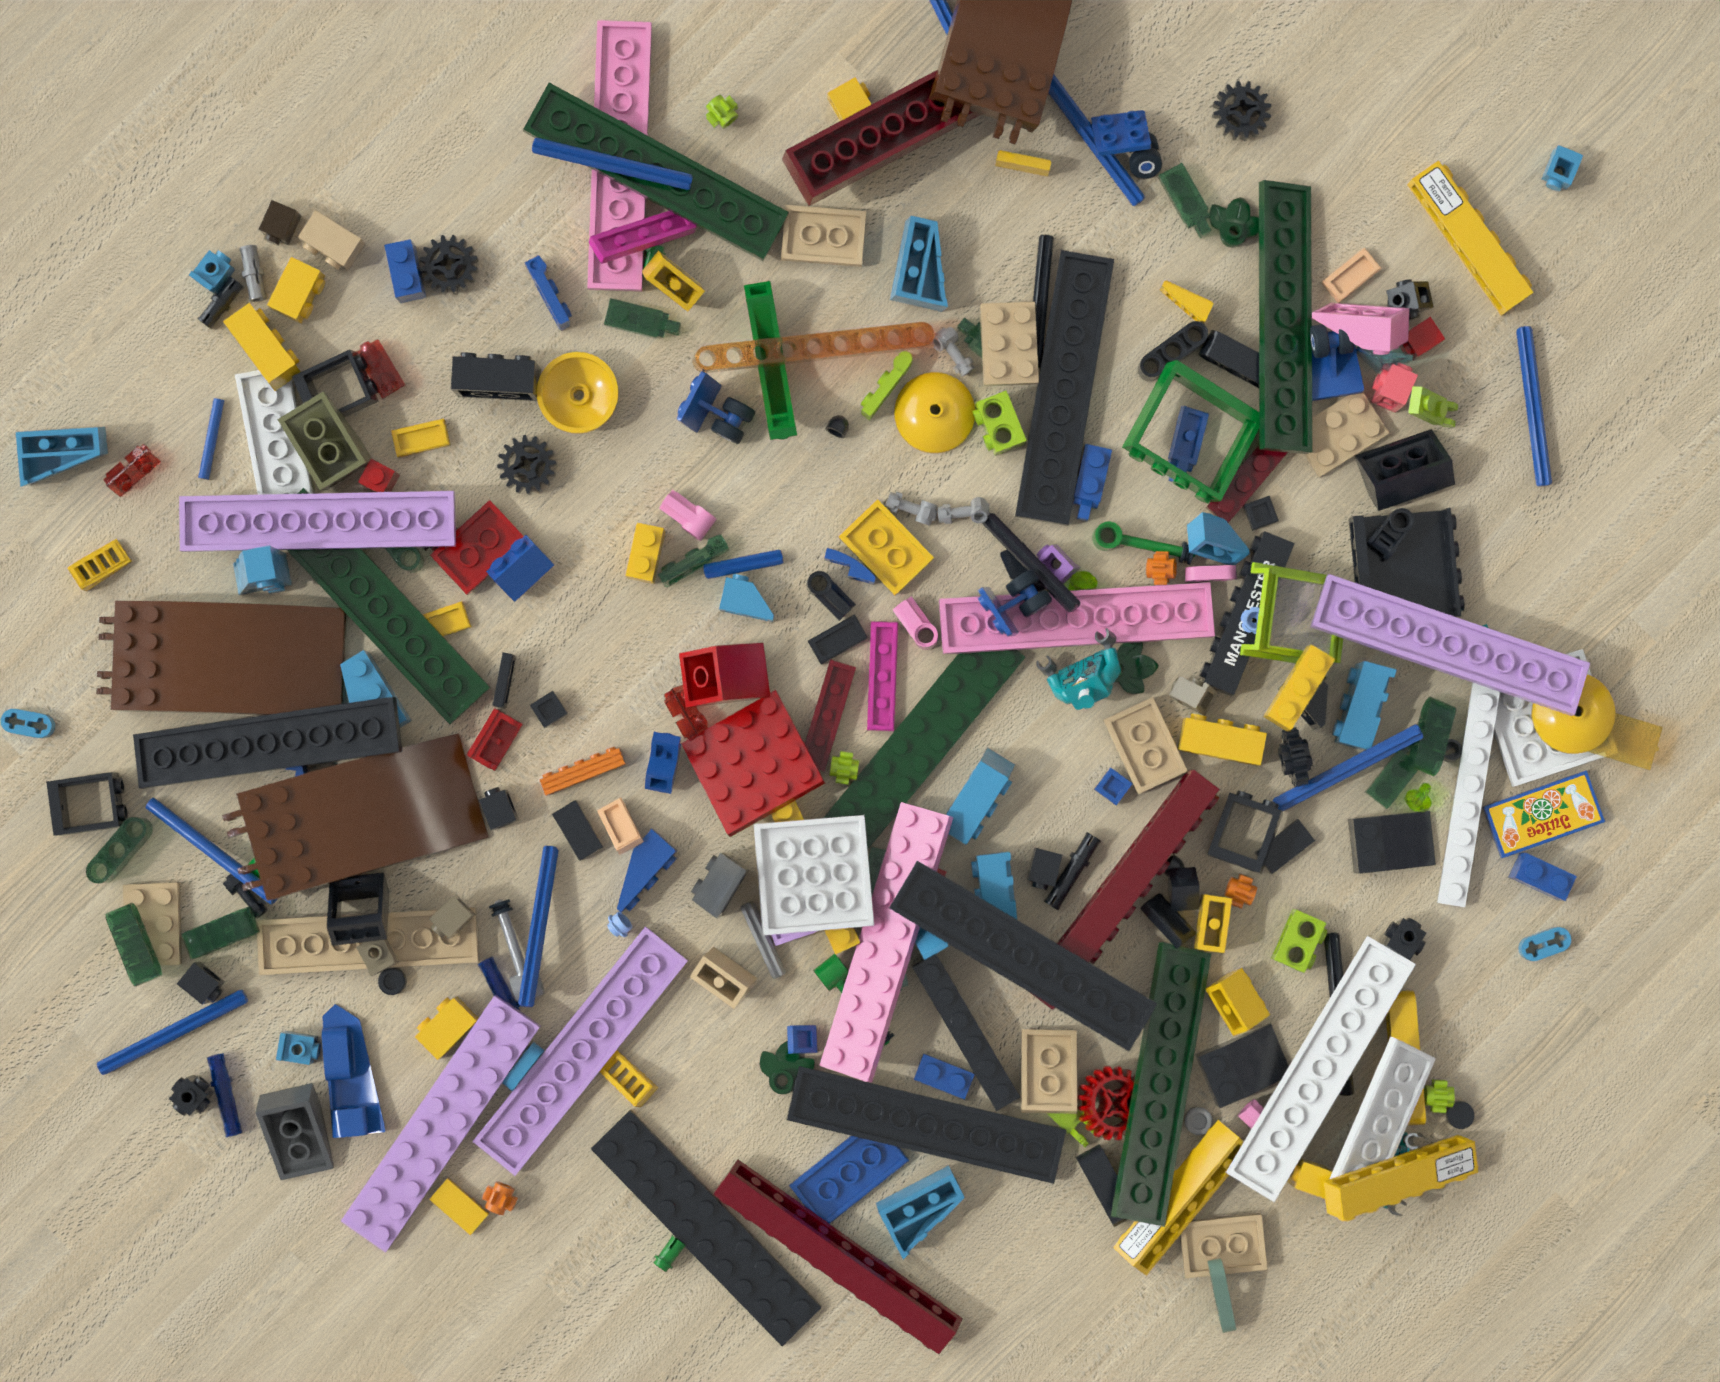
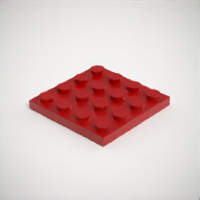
[681,690,826,837]

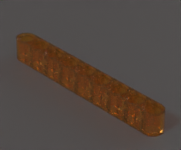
[692,322,934,373]

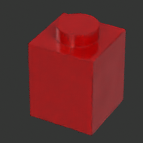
[1399,316,1445,361]
[358,458,400,492]

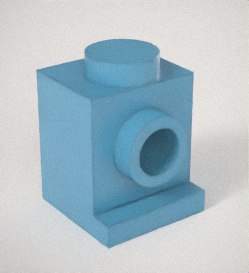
[1541,145,1584,191]
[189,250,235,295]
[276,1031,321,1065]

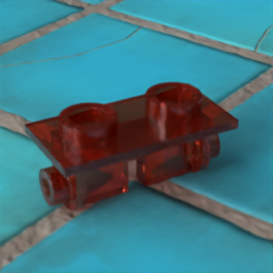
[357,339,406,399]
[103,444,161,497]
[664,685,708,741]

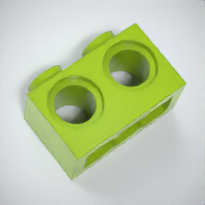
[972,390,1027,456]
[1270,909,1327,973]

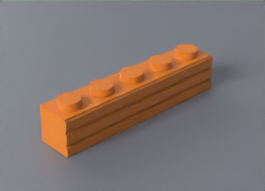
[539,746,626,796]

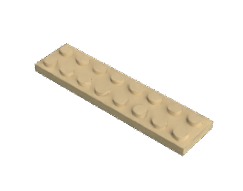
[256,907,479,975]

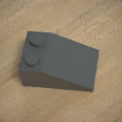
[691,853,749,919]
[255,1083,334,1180]

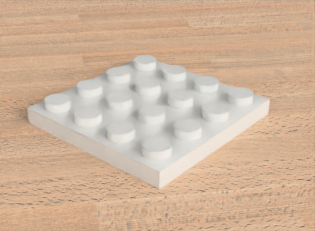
[1494,649,1618,787]
[754,815,874,935]

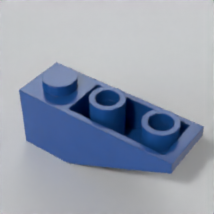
[617,829,677,912]

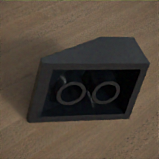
[1348,811,1436,874]
[1195,1023,1289,1108]

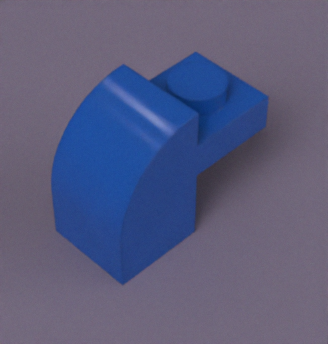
[645,732,681,794]

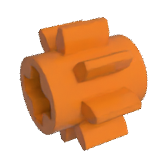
[1146,551,1177,585]
[1224,874,1257,909]
[482,1181,518,1215]

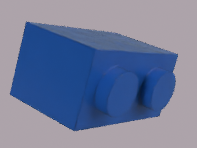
[384,239,427,304]
[486,535,554,602]
[1508,853,1577,901]

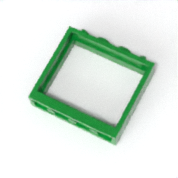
[1122,360,1259,504]

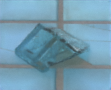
[1356,345,1413,373]

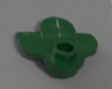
[1209,197,1259,248]
[1115,642,1159,694]
[759,1041,815,1095]

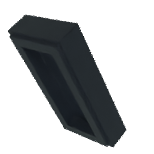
[808,614,868,665]
[493,652,516,709]
[552,800,603,861]
[1254,819,1315,874]
[1140,893,1196,949]

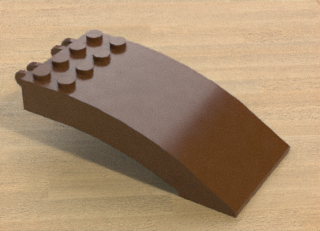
[929,0,1072,145]
[96,601,346,715]
[222,733,489,901]

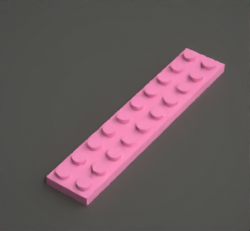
[587,20,652,292]
[939,582,1215,654]
[820,802,953,1083]

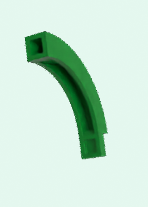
[744,281,797,440]

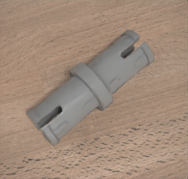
[239,245,267,302]

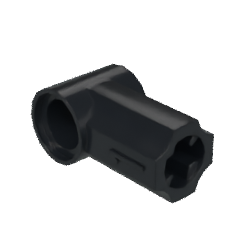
[806,571,856,621]

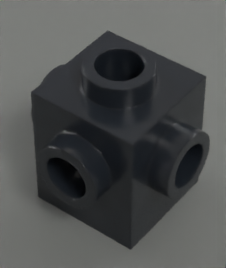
[1386,279,1434,320]
[1383,918,1426,960]
[169,1075,214,1116]

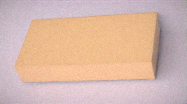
[1322,248,1382,303]
[597,797,644,855]

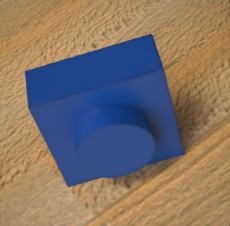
[1094,767,1133,806]
[787,1025,817,1054]

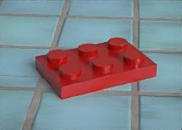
[430,500,524,595]

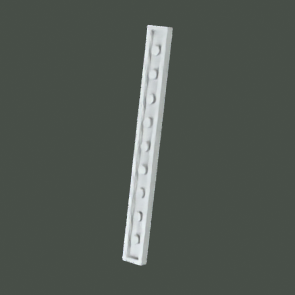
[1437,683,1500,907]

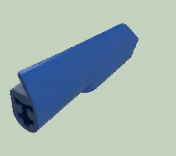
[322,1004,386,1138]

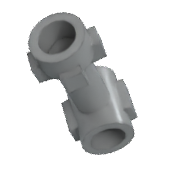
[932,327,975,377]
[885,492,938,526]
[938,497,990,524]

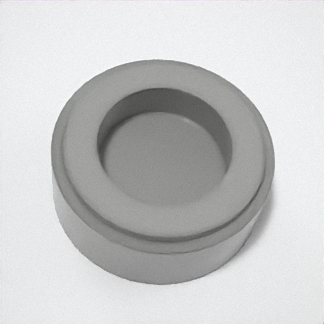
[1184,1107,1213,1135]

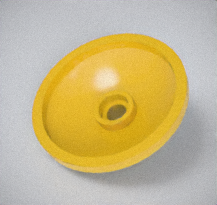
[536,352,619,434]
[894,372,975,453]
[1531,674,1616,754]

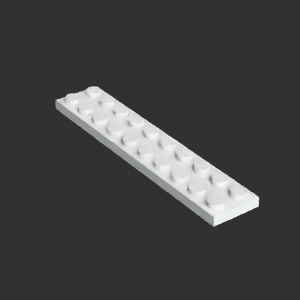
[1226,936,1416,1203]

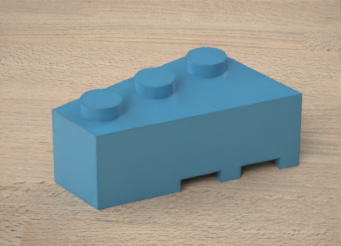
[890,216,948,312]
[15,426,108,487]
[233,545,292,595]
[340,650,412,728]
[1332,661,1397,751]
[946,747,1015,845]
[971,852,1017,919]
[876,1165,965,1260]

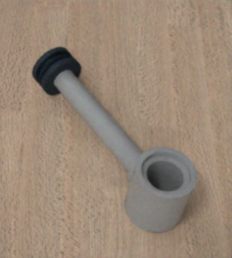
[489,899,545,1003]

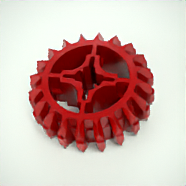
[1077,1066,1135,1141]

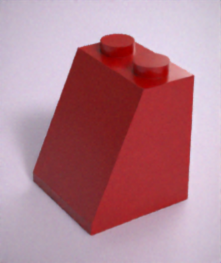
[679,643,771,707]

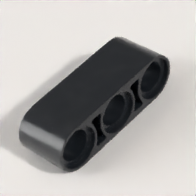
[1138,321,1208,381]
[1199,330,1259,388]
[1076,1144,1127,1227]

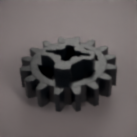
[1212,81,1272,141]
[419,235,479,295]
[497,435,557,495]
[1278,727,1313,787]

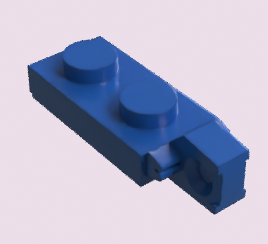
[525,255,572,331]
[1168,406,1209,482]
[1073,444,1112,521]

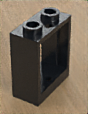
[292,349,379,418]
[46,772,128,836]
[1208,790,1283,874]
[326,872,389,946]

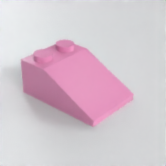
[1312,303,1409,355]

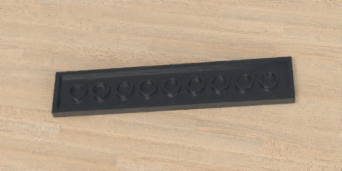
[1015,250,1115,526]
[133,697,403,789]
[889,860,1157,1052]
[786,1066,1066,1184]
[591,1109,822,1347]

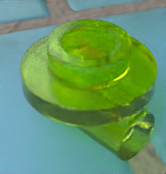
[1068,571,1098,591]
[1404,783,1432,812]

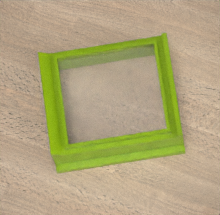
[1240,562,1344,664]

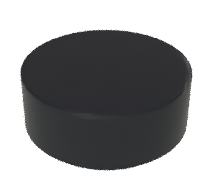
[378,967,407,995]
[1445,1101,1475,1129]

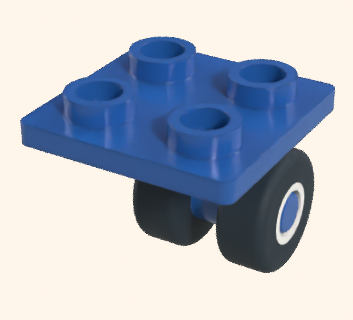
[1091,110,1162,179]
[1310,324,1364,401]
[677,371,755,444]
[978,569,1052,637]

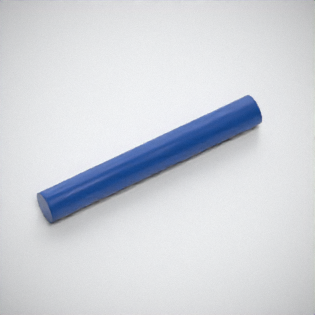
[198,398,225,480]

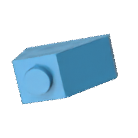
[1187,512,1250,565]
[719,574,775,622]
[915,927,949,960]

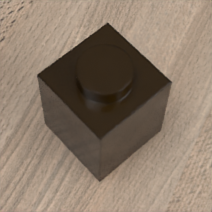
[258,200,301,246]

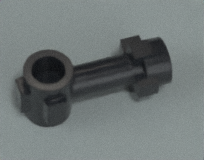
[223,874,268,920]

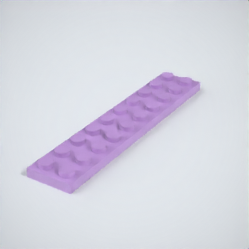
[179,491,456,552]
[1310,574,1590,716]
[472,926,688,1176]
[341,995,541,1253]

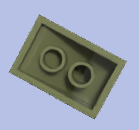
[277,391,371,490]

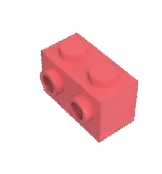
[1371,363,1418,413]

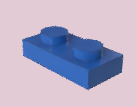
[914,1053,975,1100]

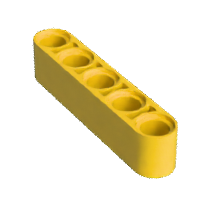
[1385,990,1426,1126]

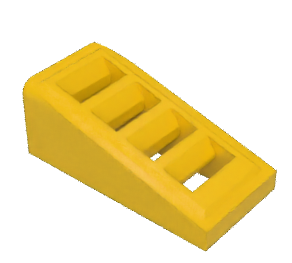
[1160,280,1214,324]
[67,539,132,592]
[599,1050,658,1108]

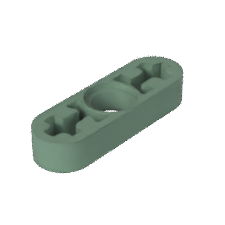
[1207,1258,1236,1333]

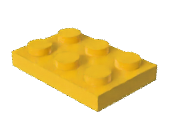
[838,499,934,596]

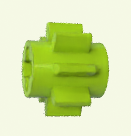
[706,94,738,129]
[829,751,860,785]
[1424,1079,1455,1113]

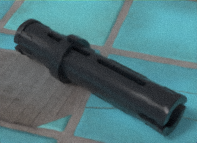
[1044,832,1101,911]

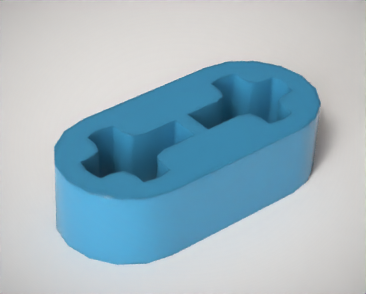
[1,709,55,738]
[1518,927,1571,961]
[502,1042,545,1091]

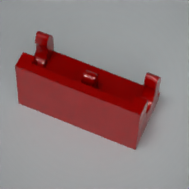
[466,708,523,771]

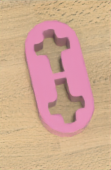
[1185,565,1237,582]

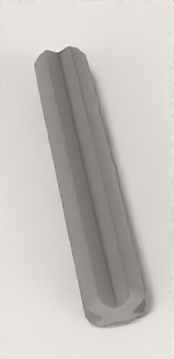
[741,901,786,979]

